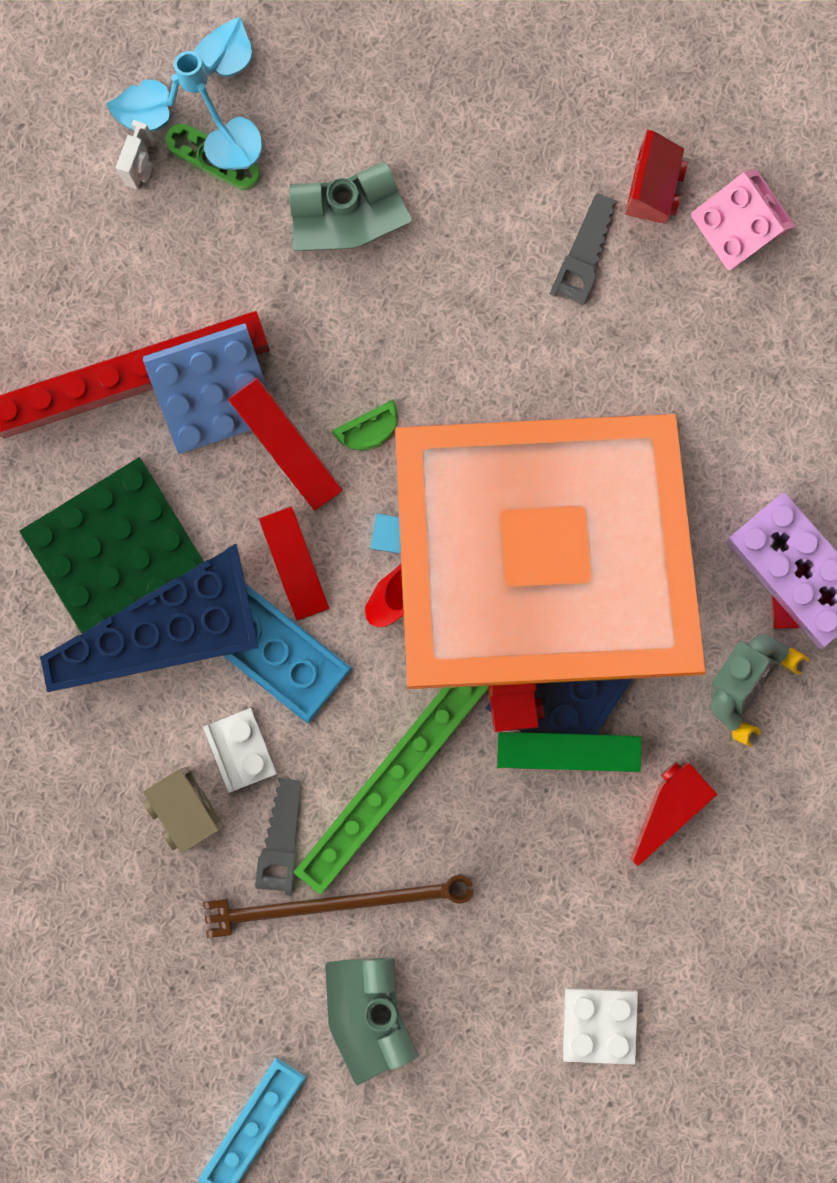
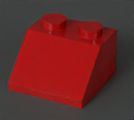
[625,129,688,224]

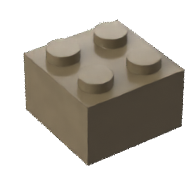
[143,767,225,854]

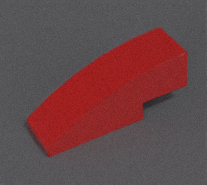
[258,506,330,621]

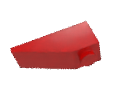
[630,761,718,867]

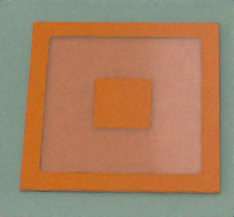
[395,414,705,689]

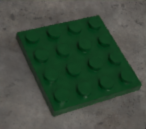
[19,457,205,634]

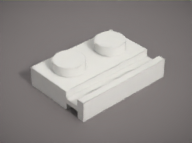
[116,120,155,190]
[203,708,277,793]

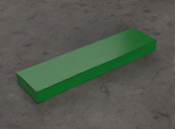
[497,732,642,772]

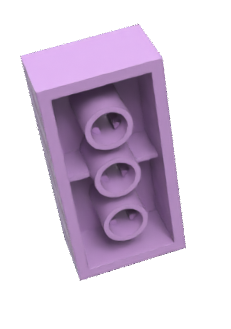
[726,492,837,650]

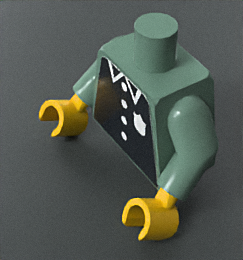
[710,634,810,747]

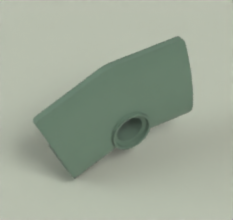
[289,161,412,251]
[325,957,419,1086]

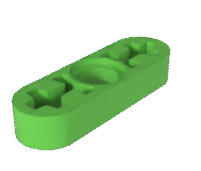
[166,124,260,190]

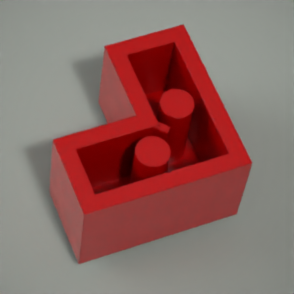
[488,683,544,732]

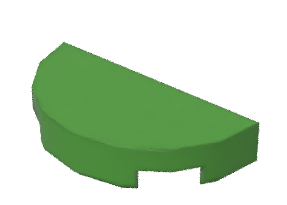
[331,399,398,451]

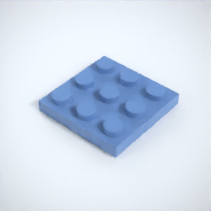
[143,323,268,454]

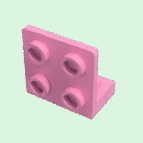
[691,169,796,270]

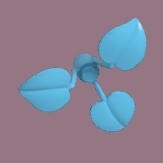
[106,17,262,170]

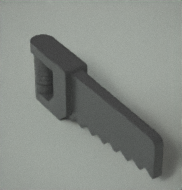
[549,194,617,305]
[255,778,301,896]

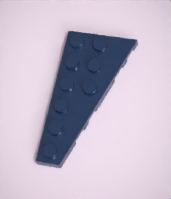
[40,543,259,692]

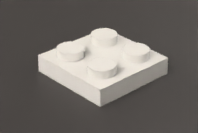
[563,988,638,1065]

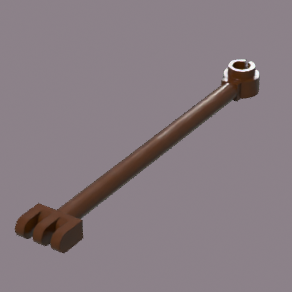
[203,874,474,938]

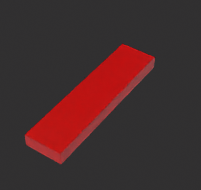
[228,377,343,511]

